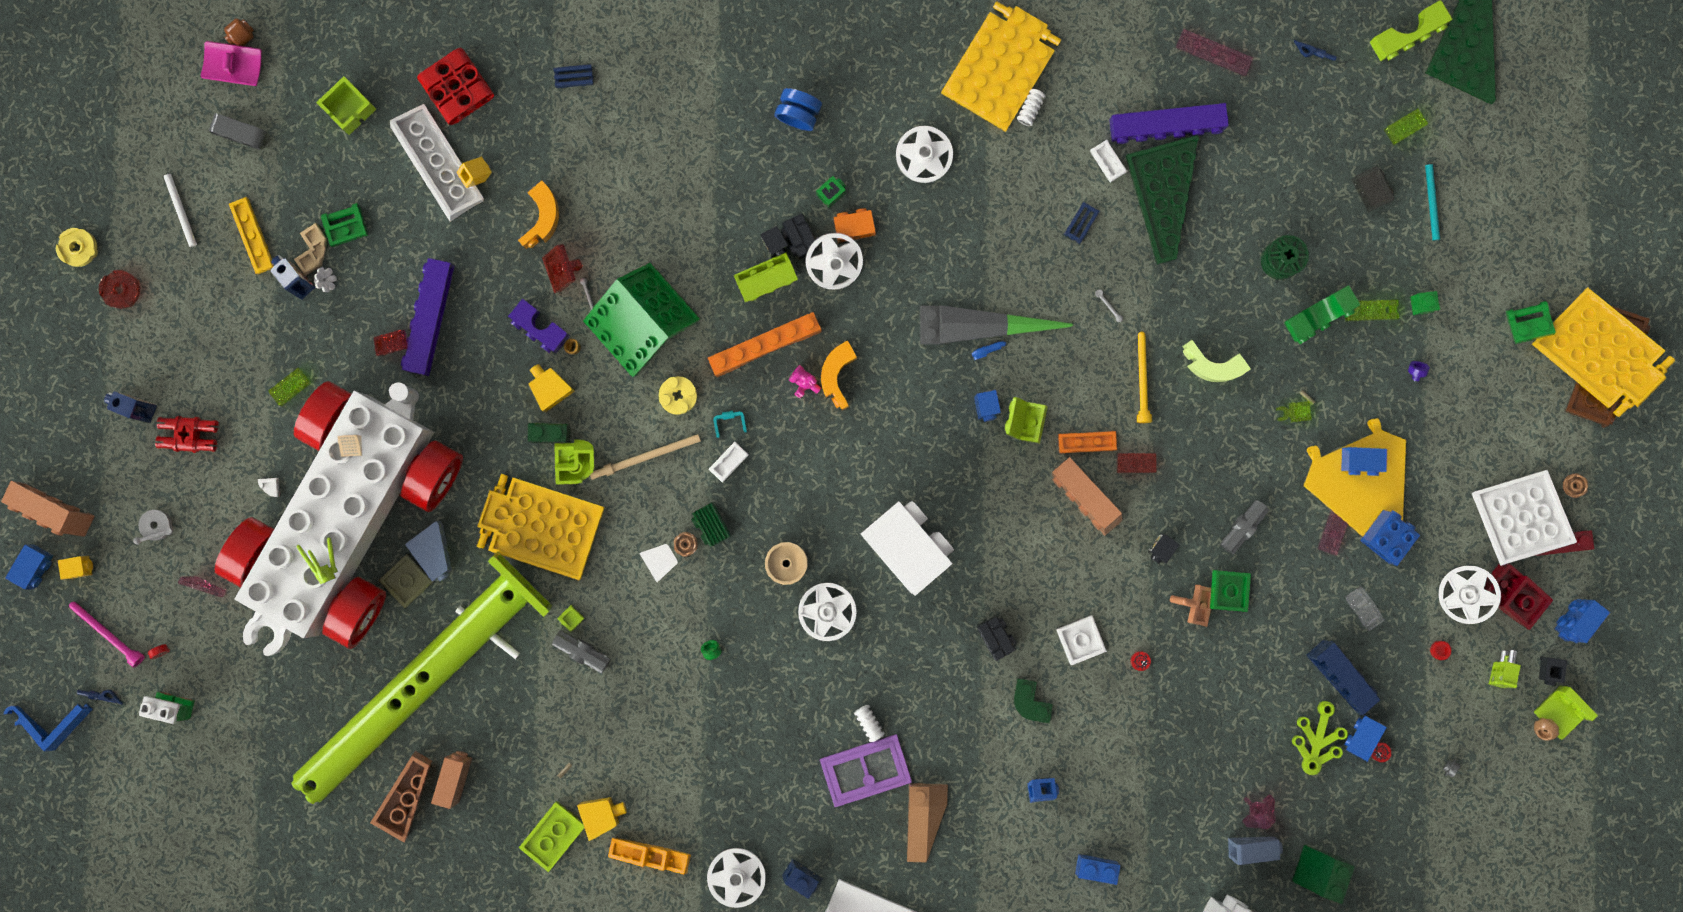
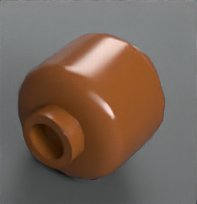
[224,18,254,46]

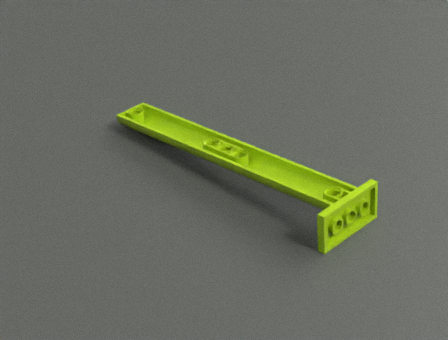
[291,551,552,804]

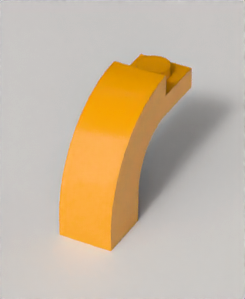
[518,181,559,249]
[821,341,857,410]

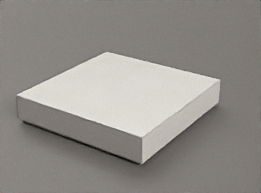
[1056,615,1107,665]

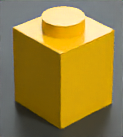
[457,157,492,188]
[58,556,93,579]

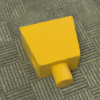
[529,364,575,413]
[577,797,627,841]

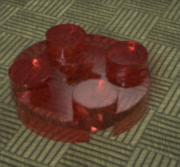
[99,270,140,309]

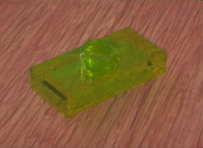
[1384,108,1428,145]
[268,368,311,407]

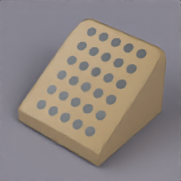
[338,435,362,457]

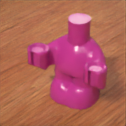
[788,365,821,399]

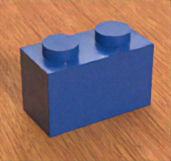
[974,390,1001,422]
[1341,447,1387,476]
[5,544,53,590]
[1344,716,1387,762]
[1075,854,1120,885]

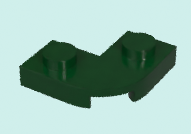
[1014,678,1053,723]

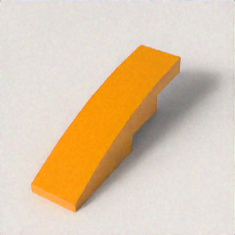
[608,838,691,874]

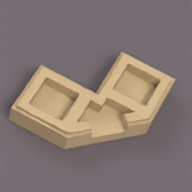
[294,223,328,276]

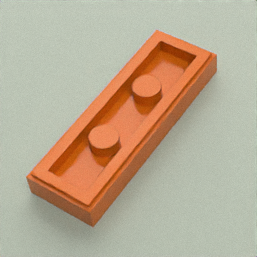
[1058,431,1117,453]

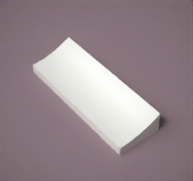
[390,104,484,222]
[825,879,916,912]

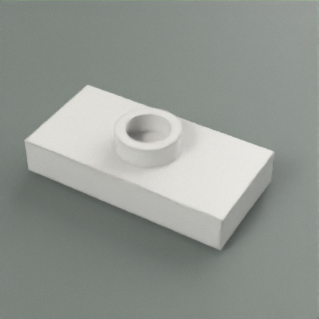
[1090,140,1127,183]
[709,442,749,483]

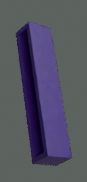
[1109,103,1229,144]
[401,258,455,376]

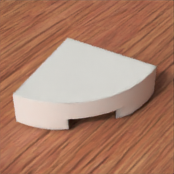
[258,478,280,497]

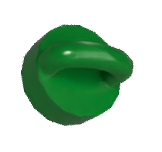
[701,640,722,660]

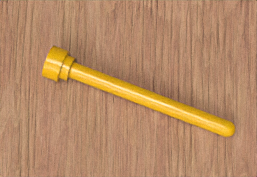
[1137,332,1152,423]

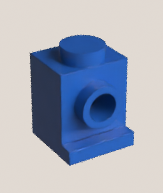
[1028,778,1059,803]

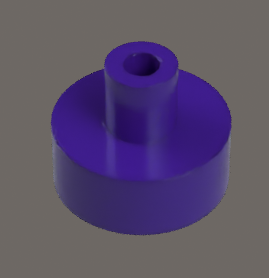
[1408,361,1430,381]

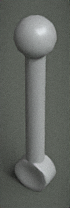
[580,278,594,311]
[1095,290,1123,322]
[133,527,173,545]

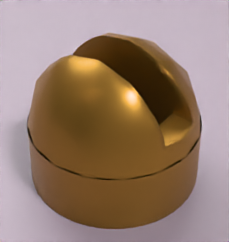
[564,339,581,355]

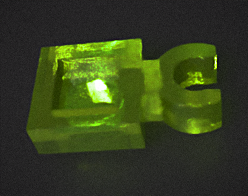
[1276,401,1312,423]

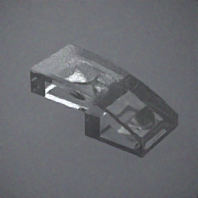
[1345,586,1384,631]

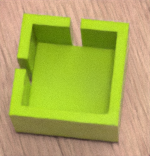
[316,76,376,135]

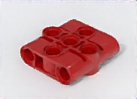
[417,48,495,125]

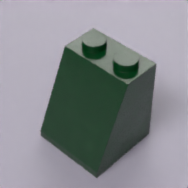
[1292,844,1355,904]

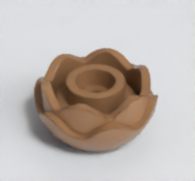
[1563,473,1588,498]
[674,532,697,556]
[1534,718,1559,740]

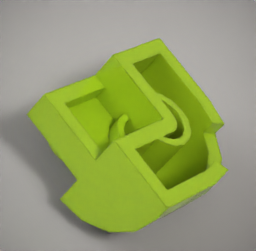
[554,439,594,484]

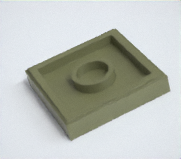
[378,554,434,608]

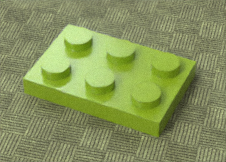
[519,801,584,872]

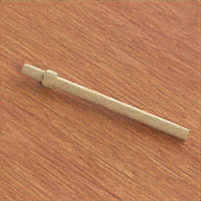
[590,434,700,480]

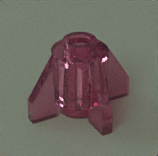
[1242,794,1275,829]

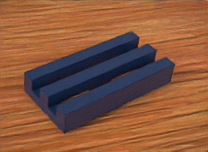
[553,64,594,88]
[1064,202,1100,244]

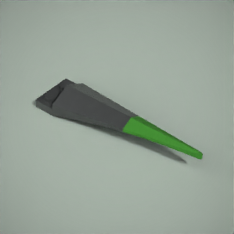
[920,305,1073,345]

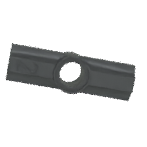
[1220,500,1269,555]
[552,630,610,674]

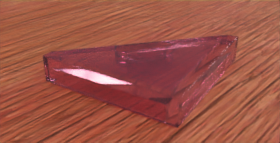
[178,576,226,598]

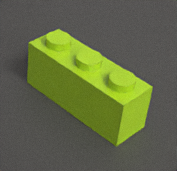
[733,253,798,302]

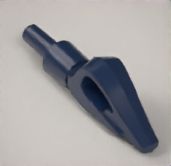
[1294,40,1337,61]
[77,689,123,705]

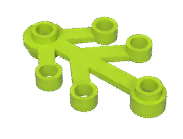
[1292,701,1348,775]

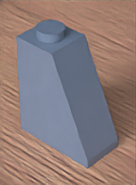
[405,521,452,582]
[1228,837,1283,865]

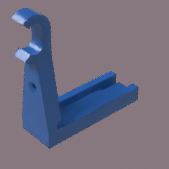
[4,704,93,751]

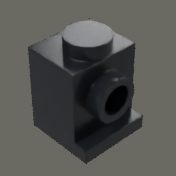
[1539,656,1567,686]

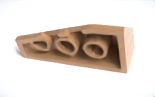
[907,783,948,862]

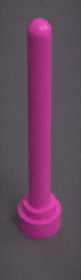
[69,602,145,668]

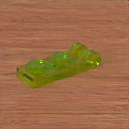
[1345,300,1400,321]

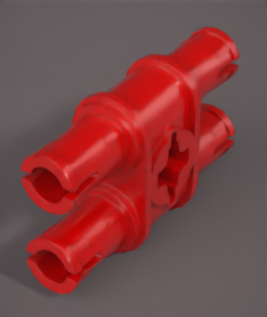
[155,416,219,453]

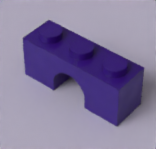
[508,299,570,353]

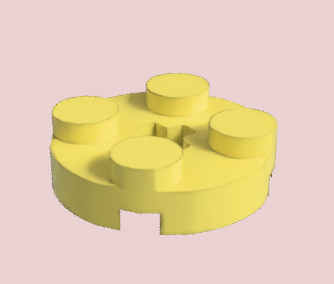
[56,228,98,267]
[659,376,697,415]

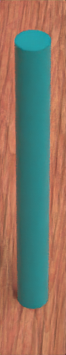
[1425,164,1440,241]

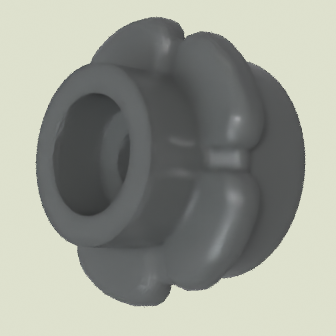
[1443,759,1461,778]

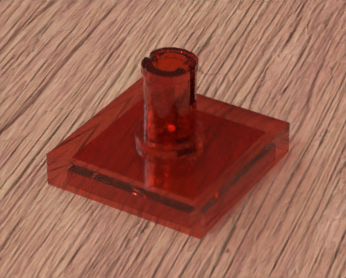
[542,244,582,293]

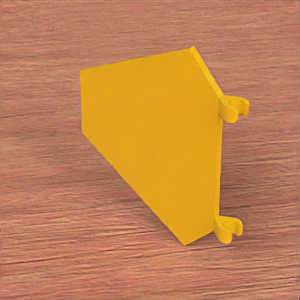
[1304,418,1406,537]

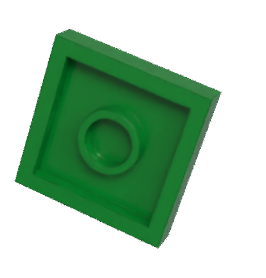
[1210,570,1251,612]

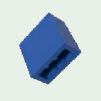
[1360,510,1420,566]
[1555,599,1610,643]

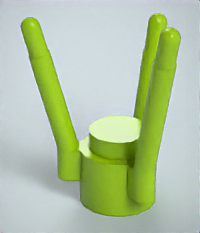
[296,537,338,584]

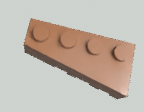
[1052,457,1122,536]
[1,481,94,537]
[370,751,432,842]

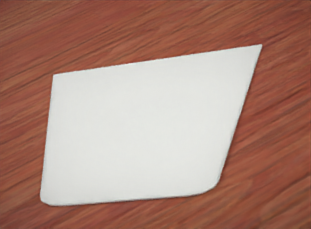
[640,544,678,582]

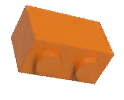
[834,208,876,243]

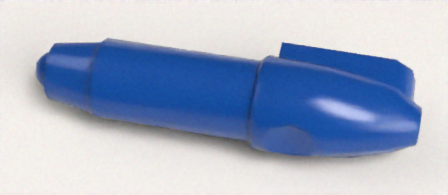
[971,341,1006,360]

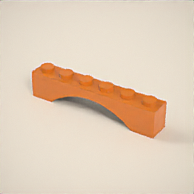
[708,312,821,377]

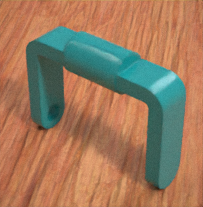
[713,411,747,438]

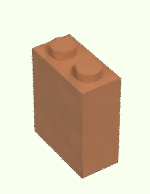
[431,751,472,809]

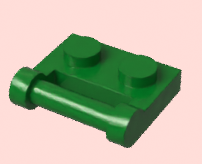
[321,203,368,247]
[1506,301,1556,344]

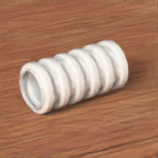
[1017,89,1046,126]
[854,705,885,742]

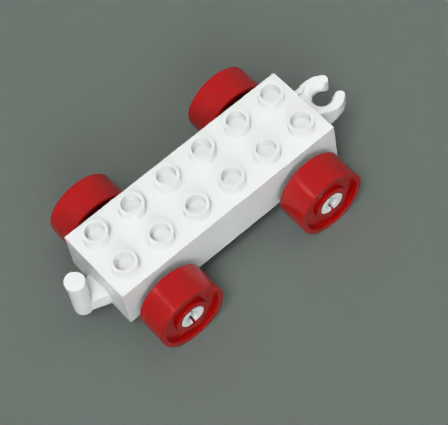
[215,381,463,656]

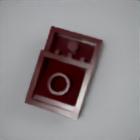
[1484,563,1553,630]

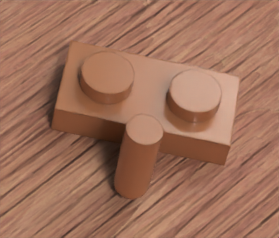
[1170,585,1211,627]

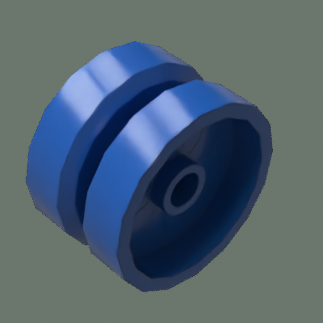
[774,88,822,131]

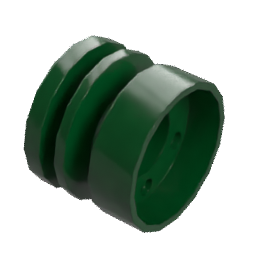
[1261,235,1309,280]

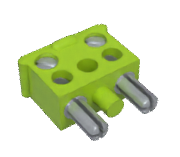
[1488,650,1521,688]

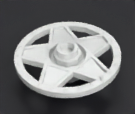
[896,126,953,183]
[806,233,863,289]
[1438,566,1501,624]
[798,583,856,641]
[707,848,766,908]

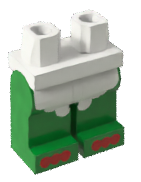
[139,692,195,724]

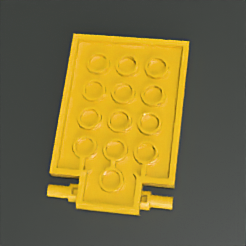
[941,1,1062,132]
[1532,287,1675,417]
[477,474,605,580]

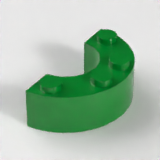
[1283,285,1360,344]

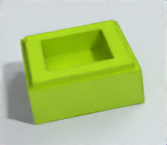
[557,605,585,632]

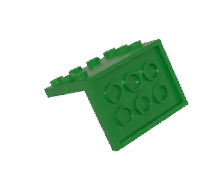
[583,263,700,377]

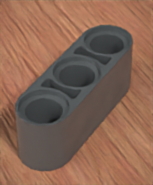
[208,113,267,150]

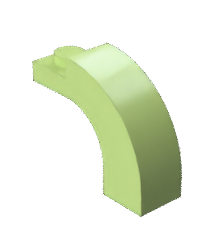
[1182,340,1251,382]

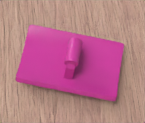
[201,41,262,86]

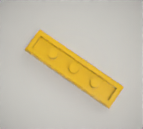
[229,197,274,275]

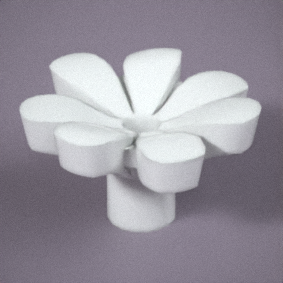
[314,267,337,292]

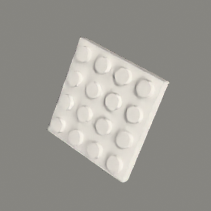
[1472,470,1577,566]

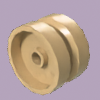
[765,542,808,585]

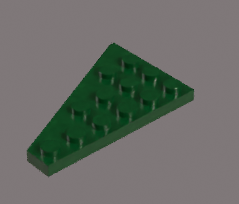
[1425,0,1496,105]
[1125,135,1199,265]

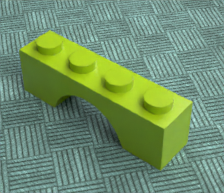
[1370,0,1452,61]

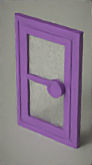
[820,734,912,807]

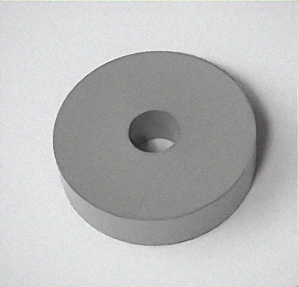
[139,510,172,540]

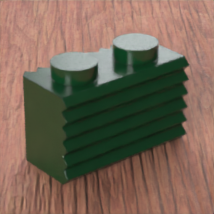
[528,423,570,444]
[691,502,731,547]

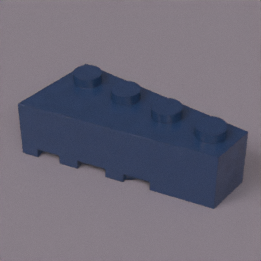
[1306,640,1380,715]

